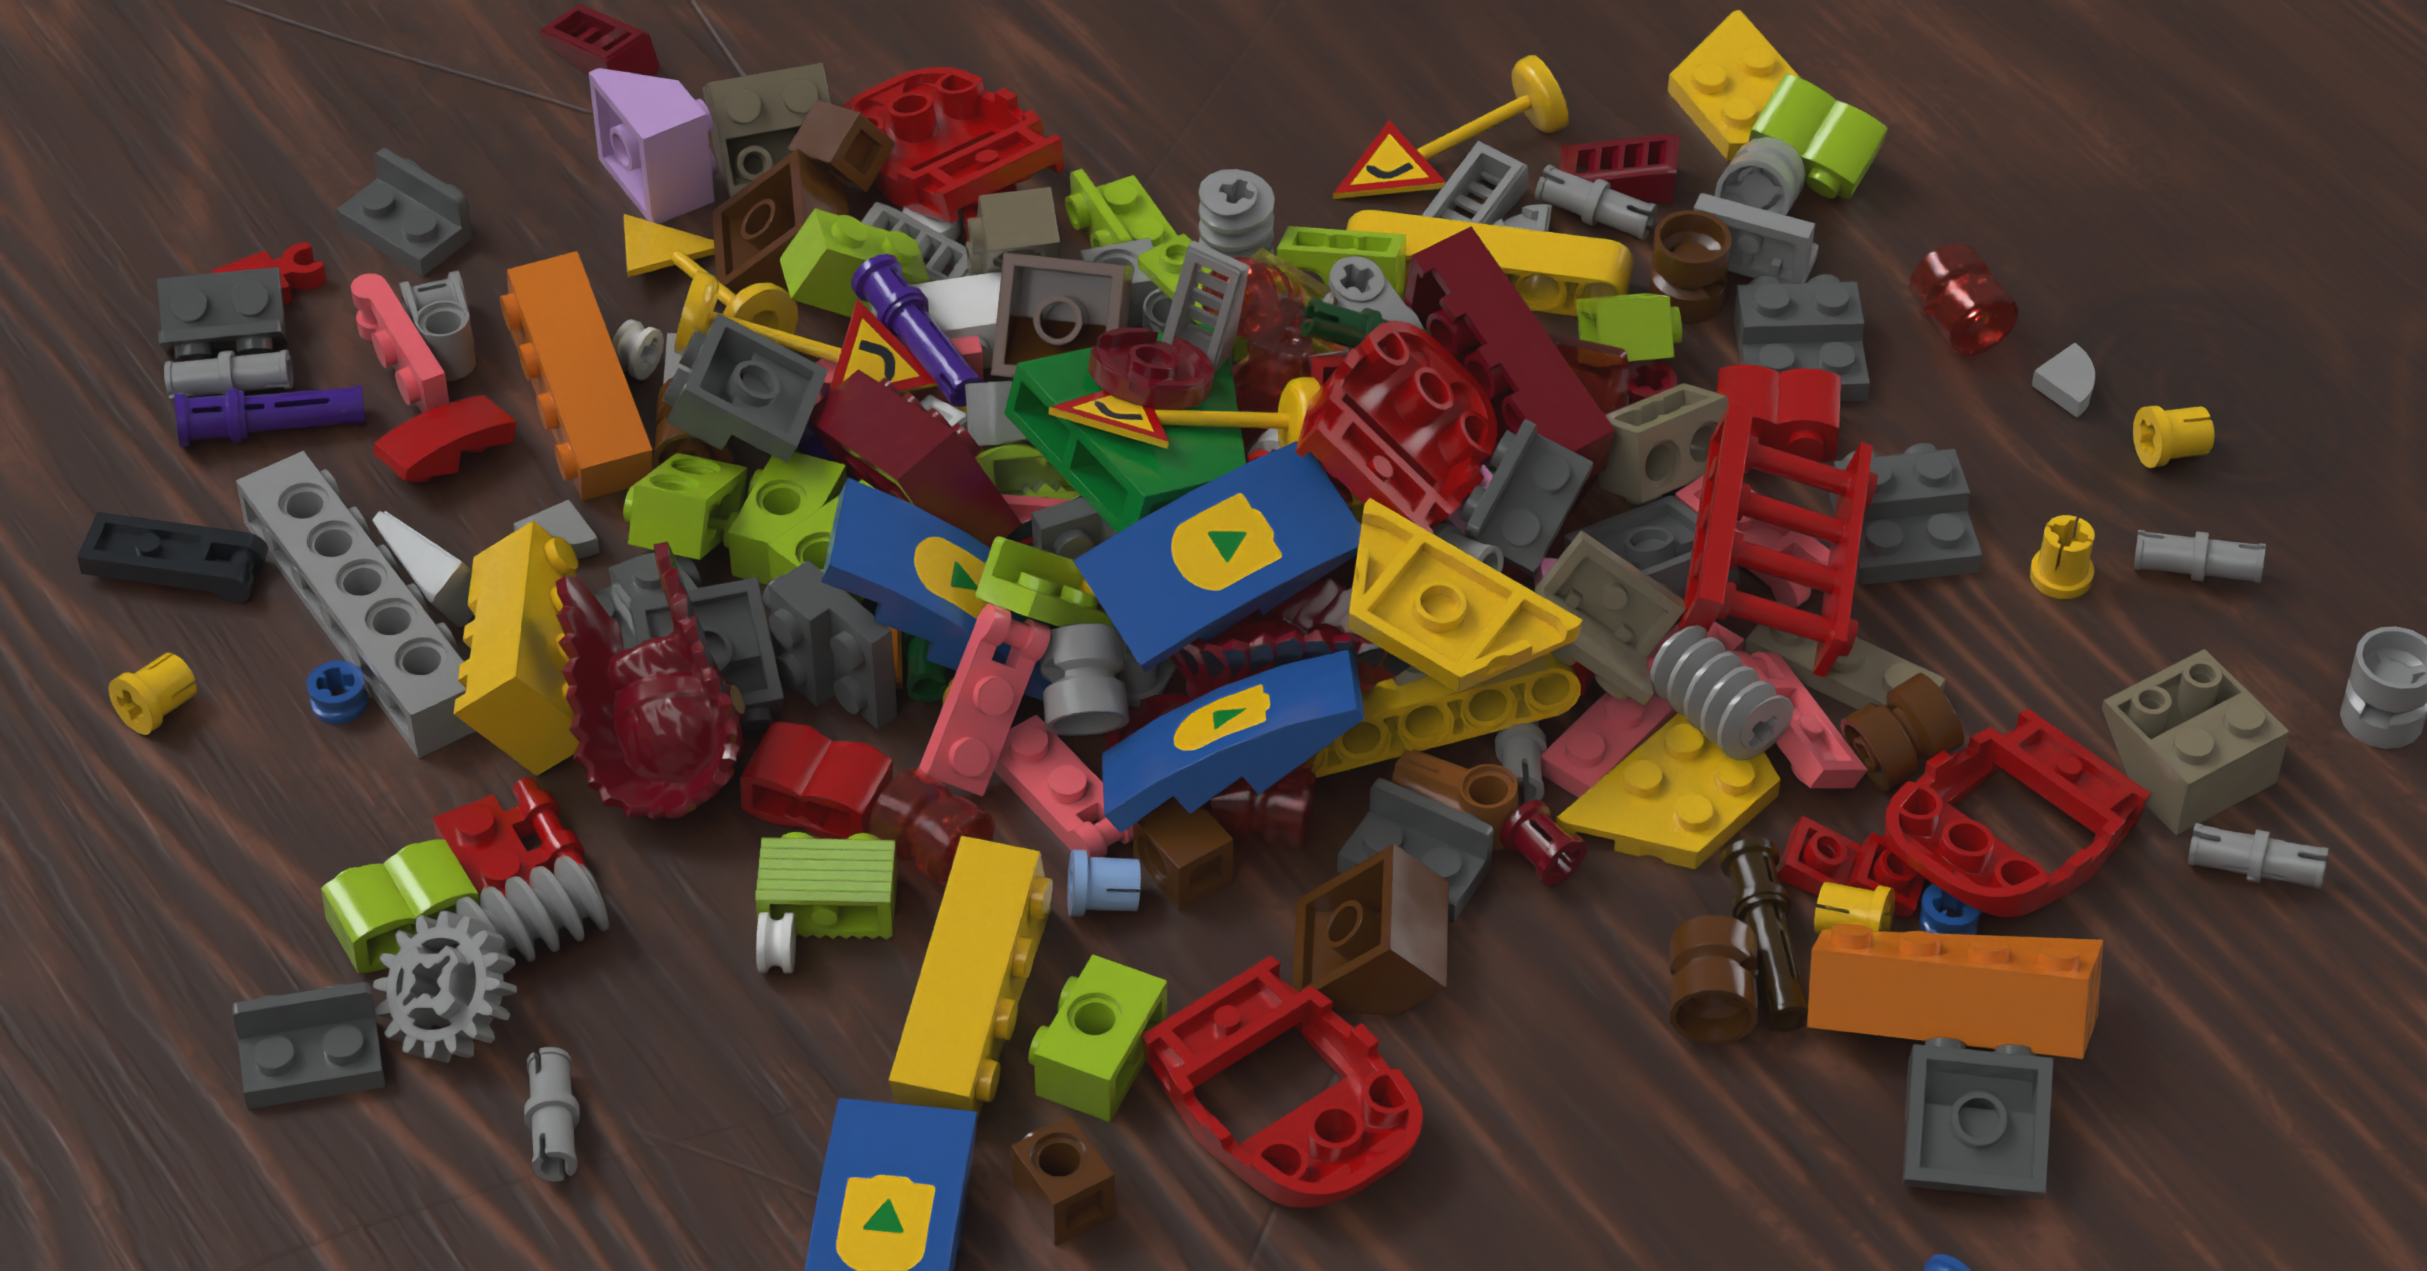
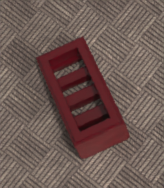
[538,4,659,76]
[1559,135,1680,204]

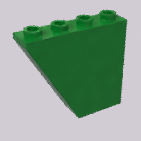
[1004,324,1246,533]

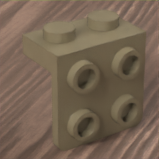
[1535,530,1686,705]

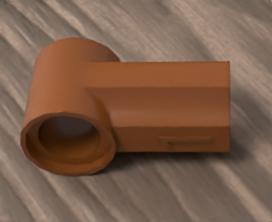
[1390,749,1519,851]

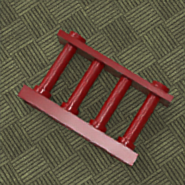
[1679,402,1878,678]

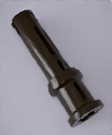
[1719,837,1808,1032]

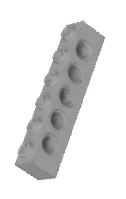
[236,451,476,758]

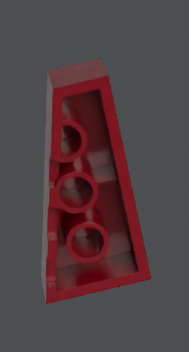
[1403,226,1615,479]
[807,369,1022,549]

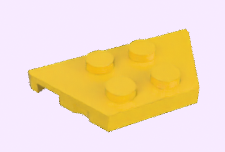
[1668,10,1800,160]
[1347,498,1583,692]
[1556,713,1781,869]

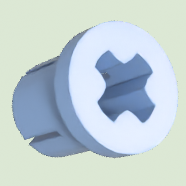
[1067,849,1141,917]

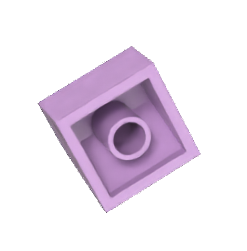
[588,68,718,224]

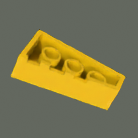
[453,520,579,776]
[889,836,1053,1116]

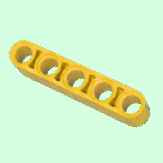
[1346,210,1634,316]
[1282,653,1581,782]

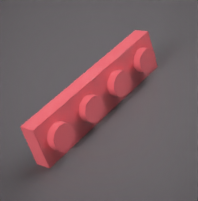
[1541,621,1744,798]

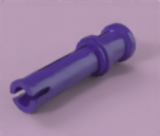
[851,254,984,407]
[174,385,365,448]

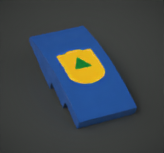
[1073,441,1361,672]
[821,478,1060,701]
[1102,649,1365,833]
[805,1098,978,1271]

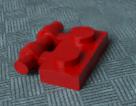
[433,777,589,905]

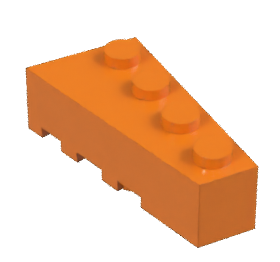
[500,251,653,501]
[1807,924,2104,1059]

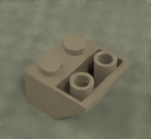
[702,62,831,199]
[2102,649,2290,836]

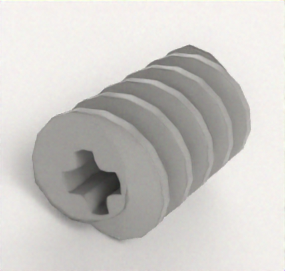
[1198,169,1275,299]
[1650,625,1794,760]
[455,856,609,972]

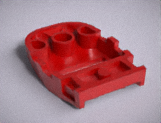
[843,67,1064,223]
[1295,320,1498,533]
[1884,709,2151,918]
[1141,955,1423,1208]

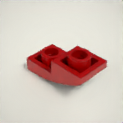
[373,395,517,483]
[1777,815,1925,917]

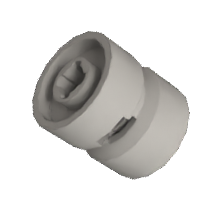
[1714,137,1806,216]
[1040,624,1130,736]
[2340,626,2427,749]

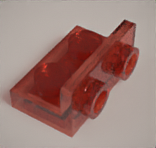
[1247,297,1312,437]

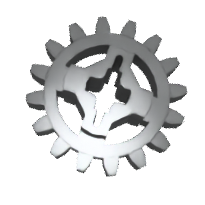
[373,911,517,1063]

